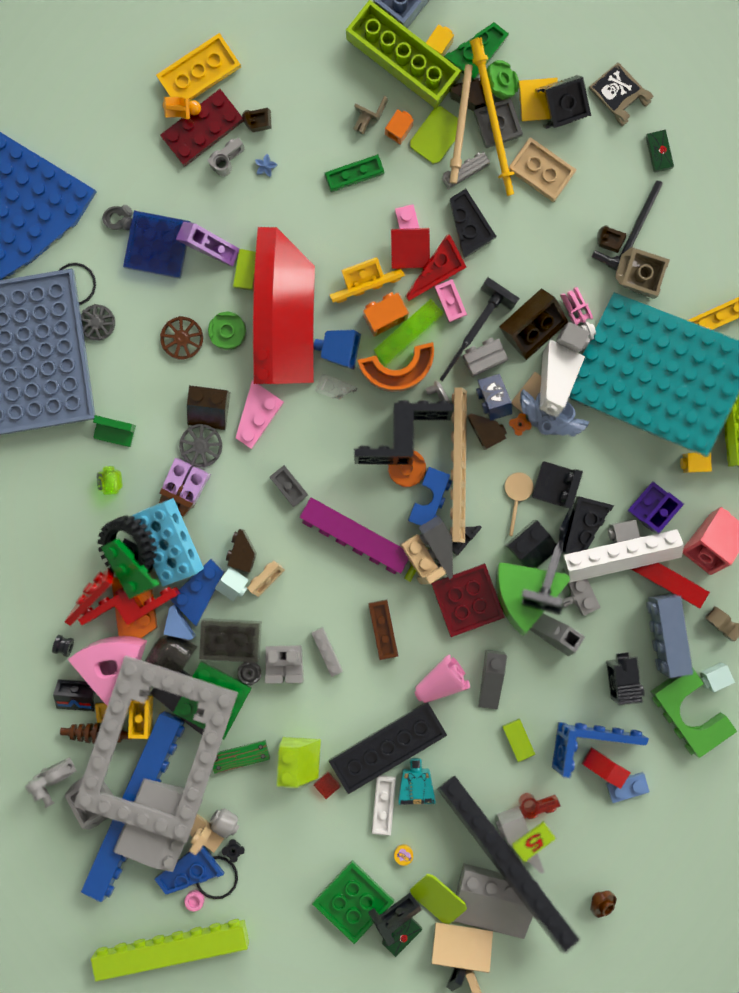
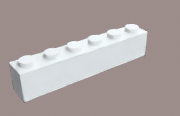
[564,529,684,583]

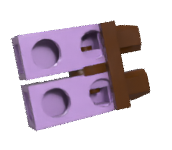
[159,458,211,516]

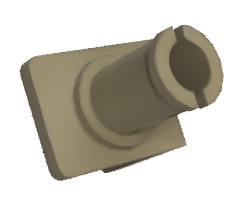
[353,96,388,134]

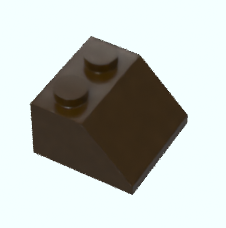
[187,385,230,430]

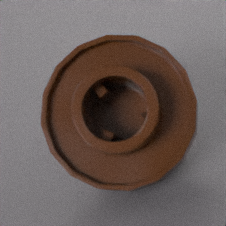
[590,890,617,918]

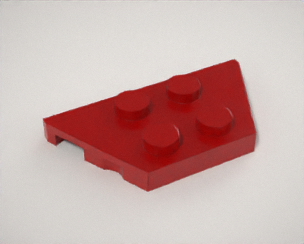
[64,568,114,626]

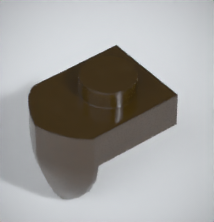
[242,107,272,132]
[597,225,626,253]

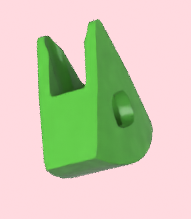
[496,562,570,636]

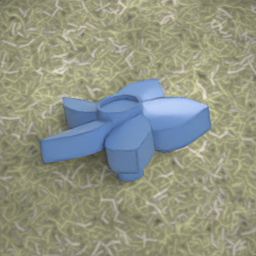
[255,154,278,177]

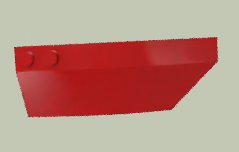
[253,227,315,384]

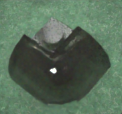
[145,635,198,673]

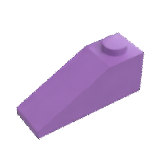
[176,222,239,266]

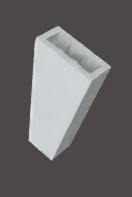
[539,339,585,417]

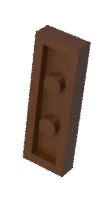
[368,599,398,660]

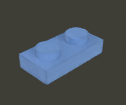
[606,772,650,803]

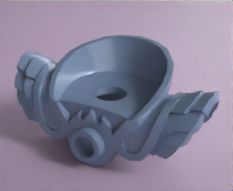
[520,389,590,437]

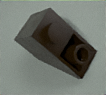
[450,78,494,112]
[226,529,257,573]

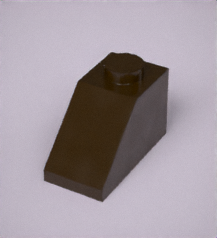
[467,413,507,450]

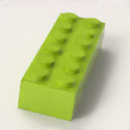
[346,0,461,109]

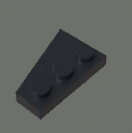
[449,188,497,258]
[563,496,614,553]

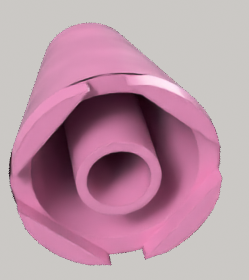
[414,654,470,703]

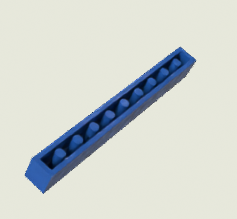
[81,711,185,902]

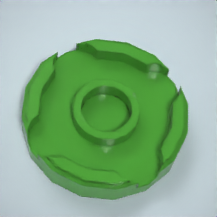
[487,60,519,99]
[208,311,247,350]

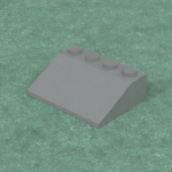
[114,778,203,872]
[454,863,539,939]

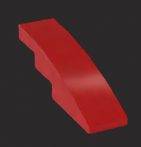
[631,563,710,609]

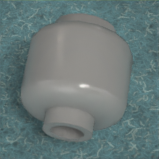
[209,808,239,838]

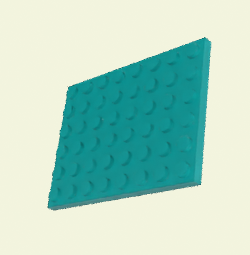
[568,292,739,458]

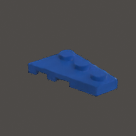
[171,559,225,626]
[154,845,224,895]

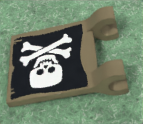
[589,62,654,126]

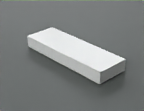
[372,775,396,836]

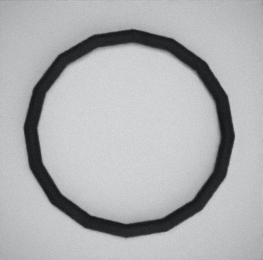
[58,263,96,305]
[196,856,238,899]

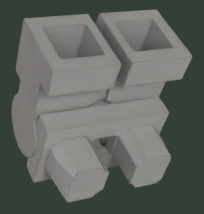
[265,645,304,683]

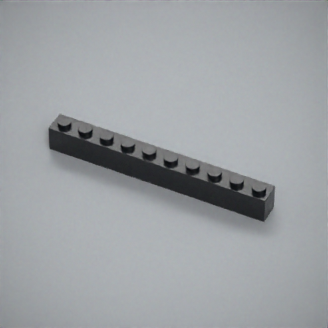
[437,775,580,953]

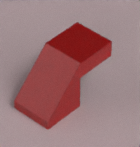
[581,747,631,789]

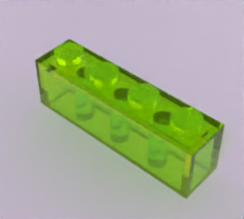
[373,299,444,367]

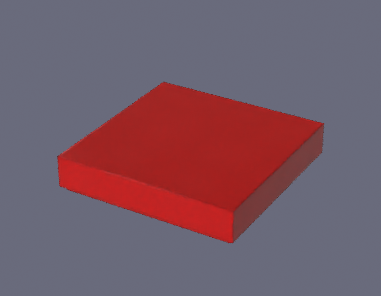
[391,228,430,269]

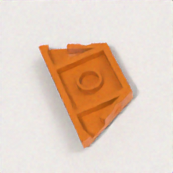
[112,577,157,638]

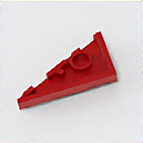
[406,234,466,301]

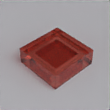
[314,771,341,799]

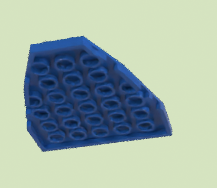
[0,132,97,280]

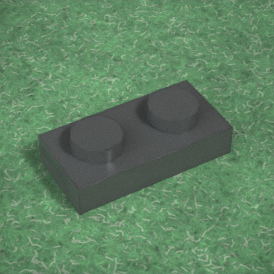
[270,465,308,507]

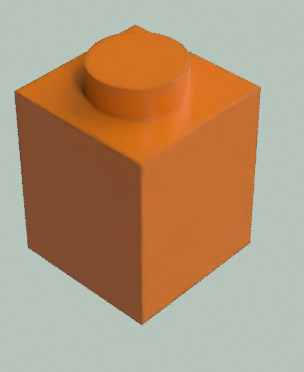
[385,109,414,145]

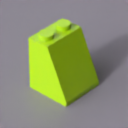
[277,737,321,788]

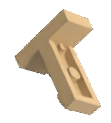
[400,534,446,584]
[189,814,225,855]

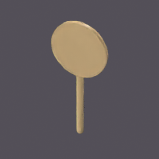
[505,473,533,536]

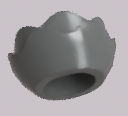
[238,661,261,685]

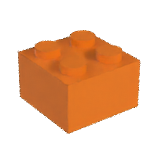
[363,292,409,337]

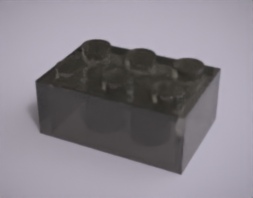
[199,618,262,663]

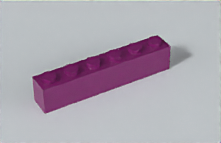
[299,497,409,574]

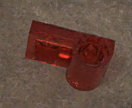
[519,793,561,819]

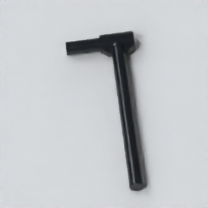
[591,180,663,271]

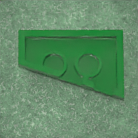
[444,22,509,80]
[101,538,160,599]

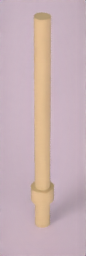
[449,65,473,184]

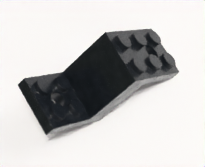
[354,400,453,465]

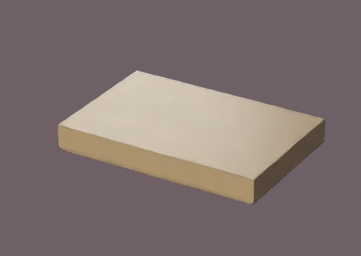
[508,137,576,202]
[431,923,493,973]

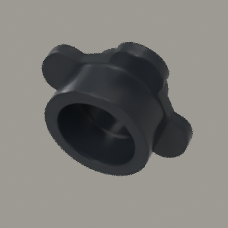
[222,839,245,863]

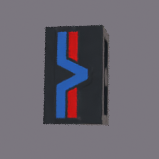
[53,679,95,711]

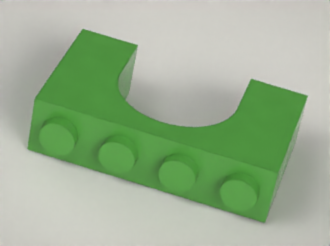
[650,669,737,758]

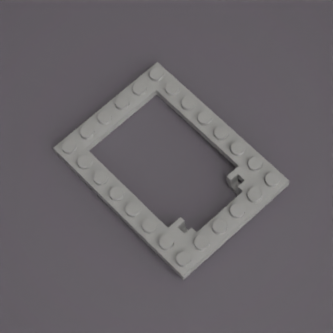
[74,655,238,843]

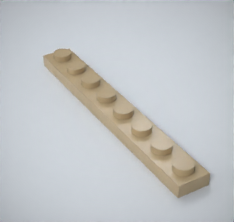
[450,387,467,543]

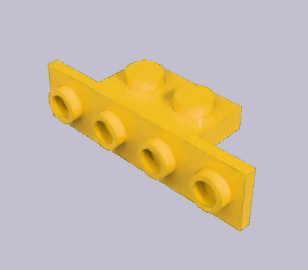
[329,257,405,303]

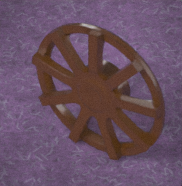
[160,316,203,359]

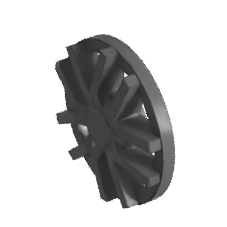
[81,304,115,340]

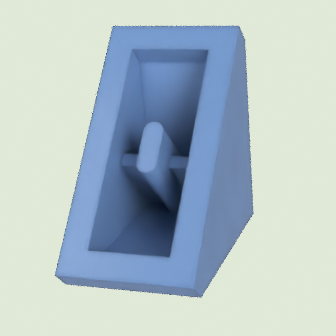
[163,605,196,640]

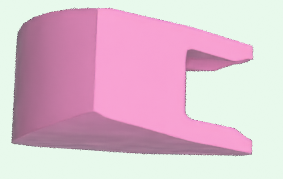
[68,636,147,706]

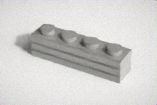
[442,152,490,189]
[312,627,343,677]

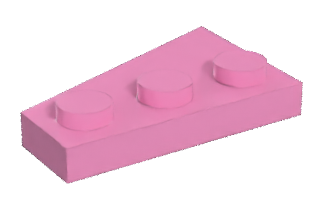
[236,380,284,449]

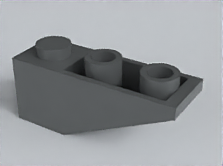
[418,516,453,579]
[529,613,585,656]

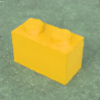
[128,696,153,739]

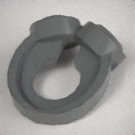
[102,205,134,230]

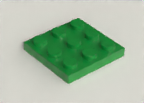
[173,661,252,740]
[312,860,394,944]

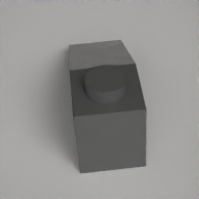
[478,650,507,710]

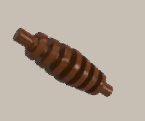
[60,723,132,744]

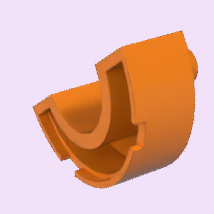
[358,342,434,392]

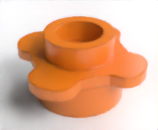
[509,413,532,436]

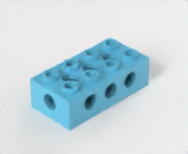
[132,498,204,587]

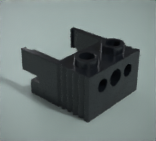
[535,75,591,129]
[606,652,645,705]

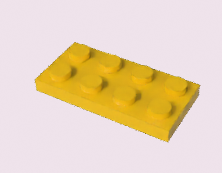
[156,33,241,102]

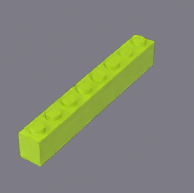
[91,919,249,982]

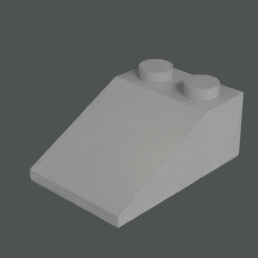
[496,806,544,873]

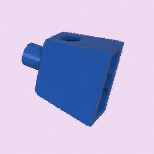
[314,330,361,370]

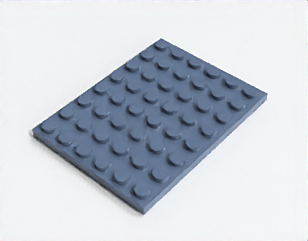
[0,268,95,435]

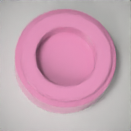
[184,890,205,912]

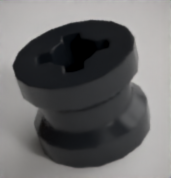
[52,635,74,657]

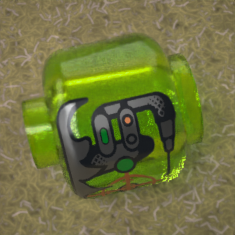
[97,466,123,495]

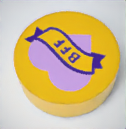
[394,844,413,866]

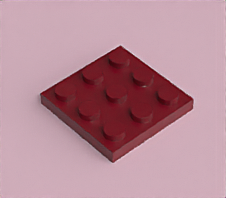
[431,563,505,637]

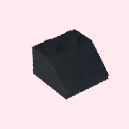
[505,520,557,569]

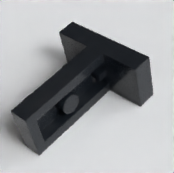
[368,893,422,946]

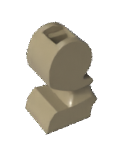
[705,606,739,642]

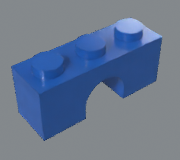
[408,467,452,526]

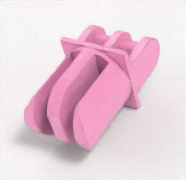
[560,287,593,326]

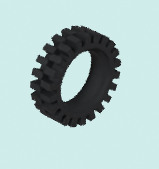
[98,515,157,572]

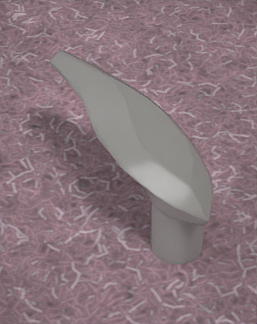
[426,381,454,412]

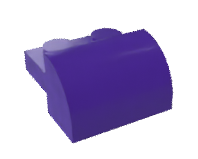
[628,481,684,534]

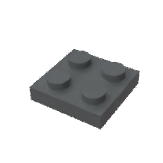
[474,98,523,148]

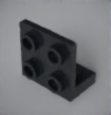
[532,461,583,508]

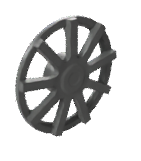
[179,424,222,467]

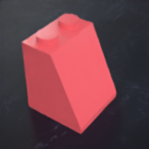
[683,507,739,575]

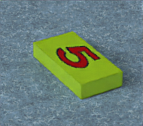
[512,821,556,862]

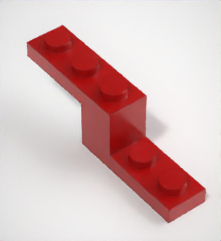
[78,586,181,626]

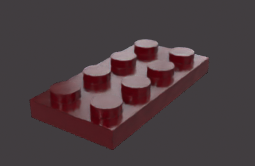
[160,89,243,167]

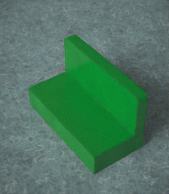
[93,415,136,447]

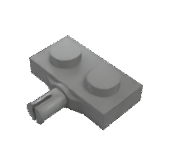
[563,579,601,616]

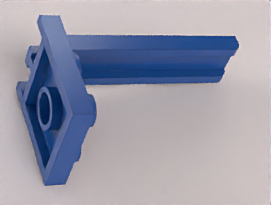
[552,722,649,778]

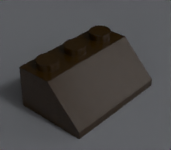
[499,288,568,360]

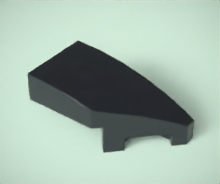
[452,525,482,556]
[446,968,466,991]

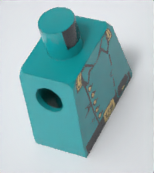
[398,758,436,805]

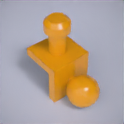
[162,97,201,119]

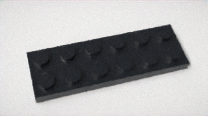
[329,702,447,794]

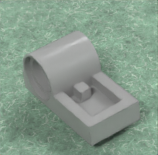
[208,137,245,176]

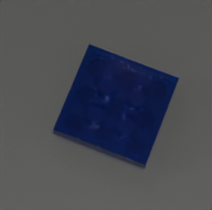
[123,210,191,279]

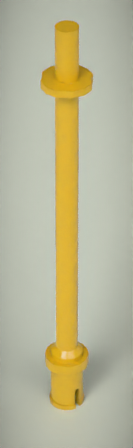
[470,38,515,196]

